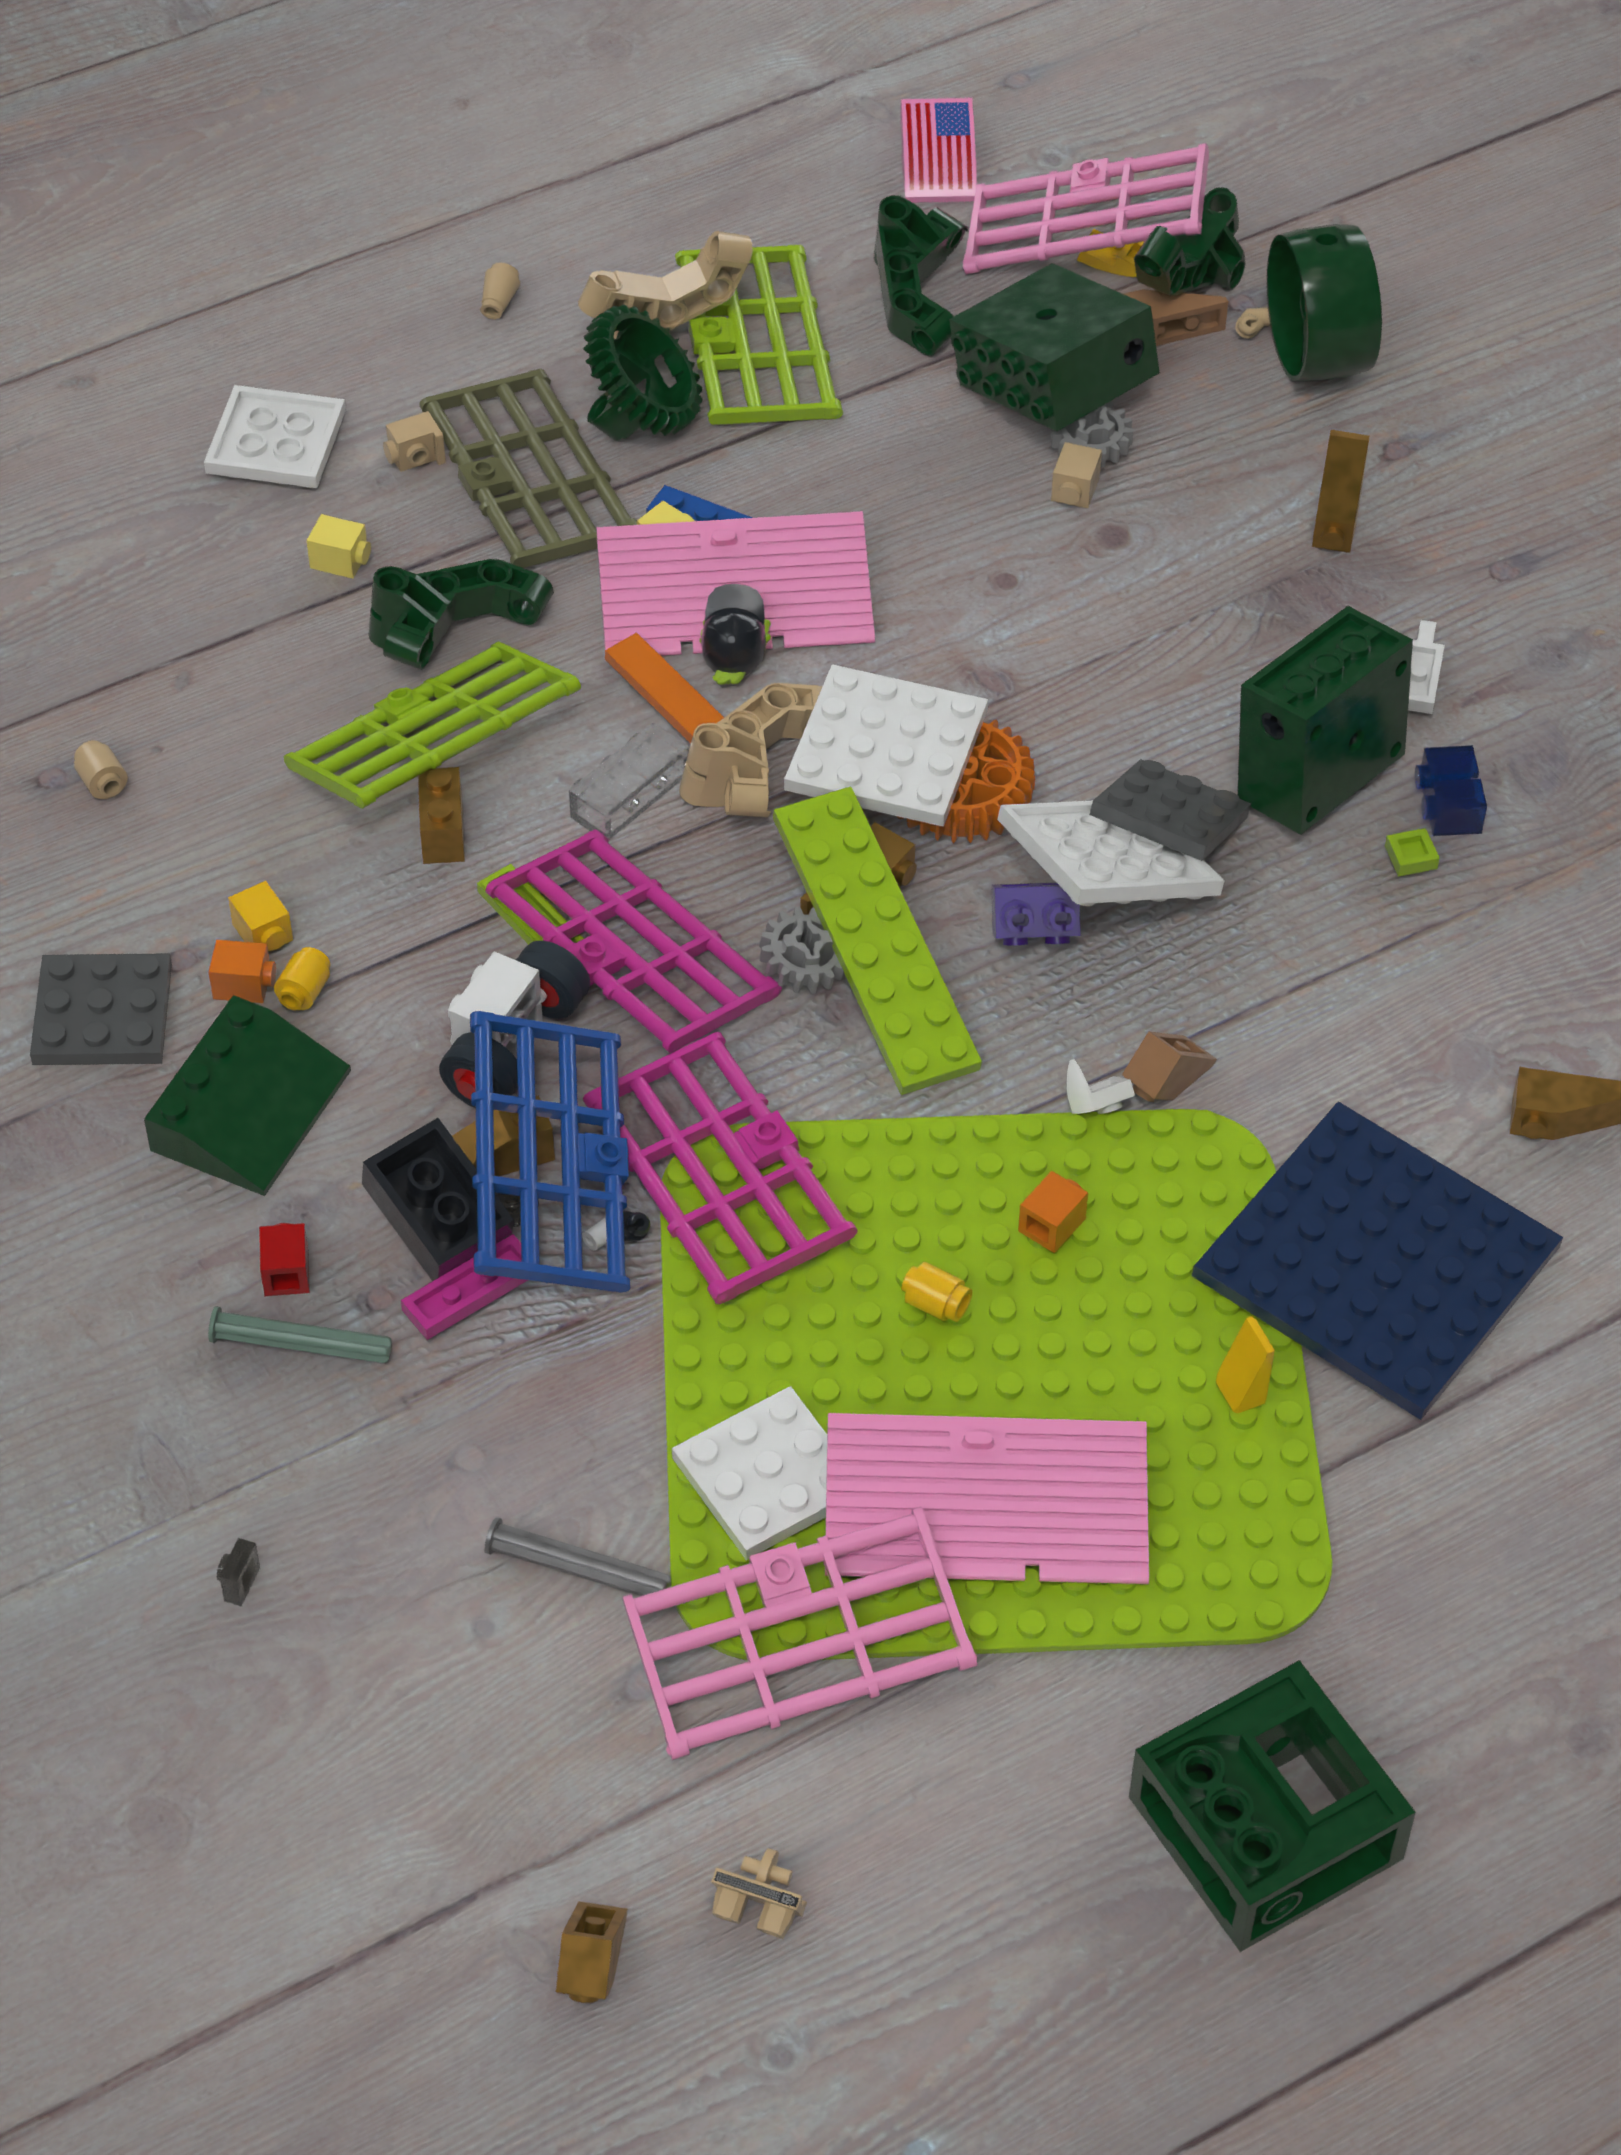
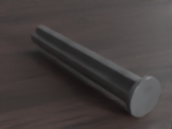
[484,1517,671,1596]

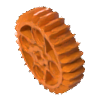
[897,719,1035,844]

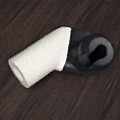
[582,1211,651,1251]

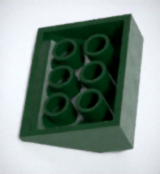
[144,995,351,1196]

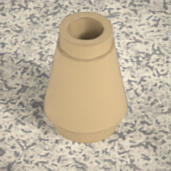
[480,262,520,319]

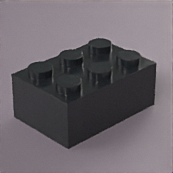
[362,1118,514,1281]

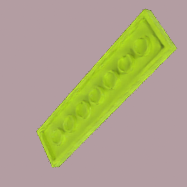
[773,786,982,1095]

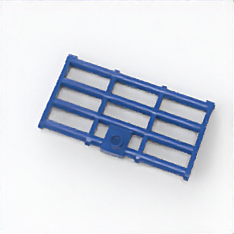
[470,1011,630,1293]

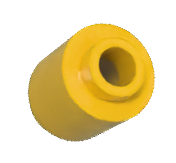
[274,947,331,1010]
[901,1262,972,1322]

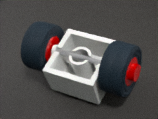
[439,941,590,1108]

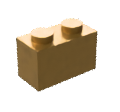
[418,767,465,864]

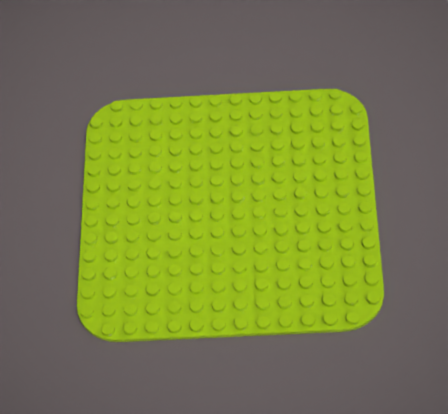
[660,1109,1332,1660]

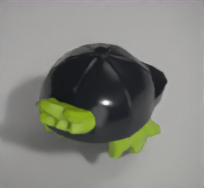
[699,584,771,685]

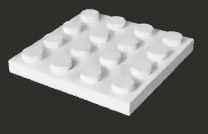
[784,664,988,827]
[997,801,1225,906]

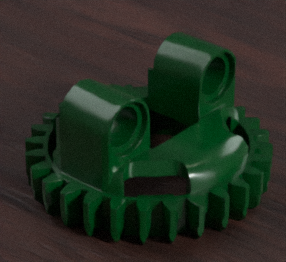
[583,305,703,441]

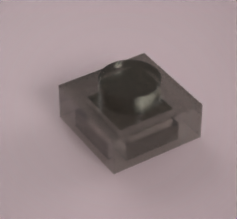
[216,1538,261,1607]

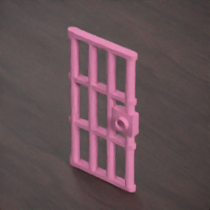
[963,143,1209,275]
[622,1507,977,1760]

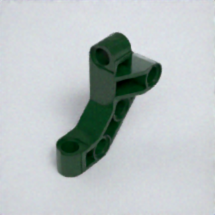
[1134,187,1245,297]
[874,195,969,356]
[368,559,554,670]

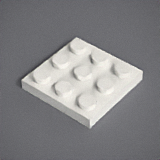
[204,385,346,488]
[672,1386,827,1560]

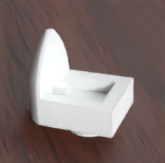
[1066,1059,1135,1114]

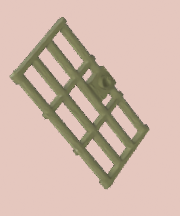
[419,369,637,568]

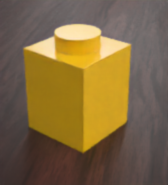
[228,881,293,952]

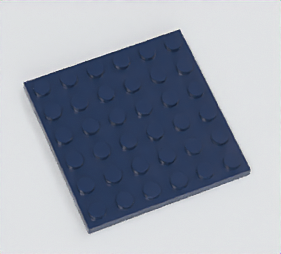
[1192,1101,1563,1420]

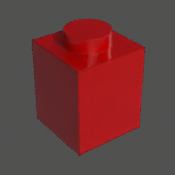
[259,1223,310,1296]

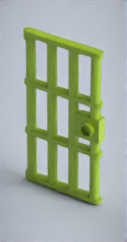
[675,244,843,425]
[283,641,581,809]

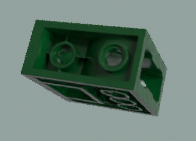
[1129,1660,1416,1952]

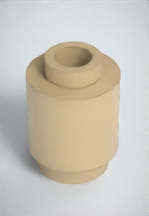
[74,740,128,799]

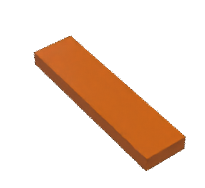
[605,632,724,744]

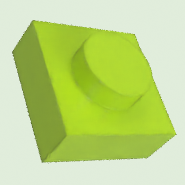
[1385,828,1440,877]

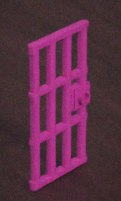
[485,829,782,1053]
[583,1032,858,1304]

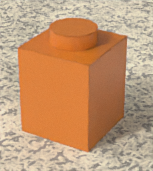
[208,939,276,1003]
[1018,1171,1088,1253]

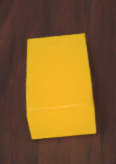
[1216,1316,1275,1413]

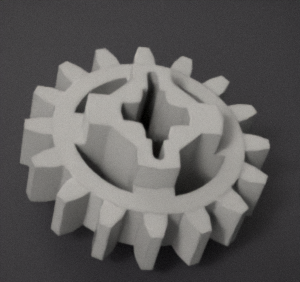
[1050,402,1134,468]
[759,906,844,994]

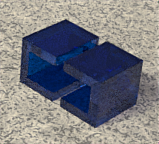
[1415,745,1487,836]

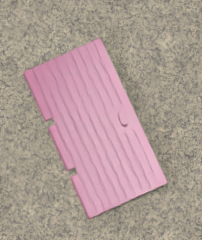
[596,511,875,656]
[825,1413,1149,1584]

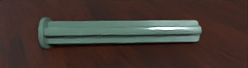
[208,1306,392,1363]

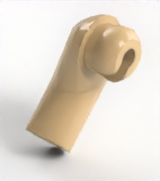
[1235,307,1270,339]

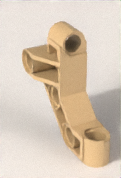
[578,231,753,339]
[679,683,823,818]

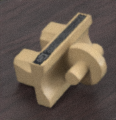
[711,1848,807,1939]

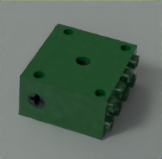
[949,263,1160,431]
[1237,606,1413,835]

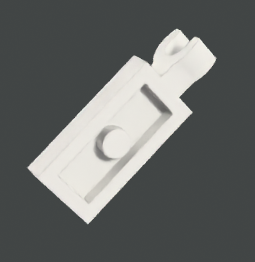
[1408,620,1445,714]

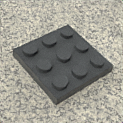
[1089,759,1251,861]
[30,953,172,1065]

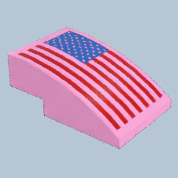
[900,98,977,203]

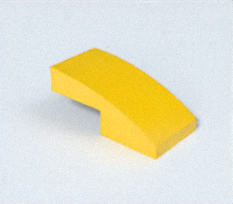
[1077,228,1145,277]

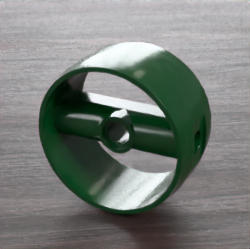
[1266,224,1382,381]

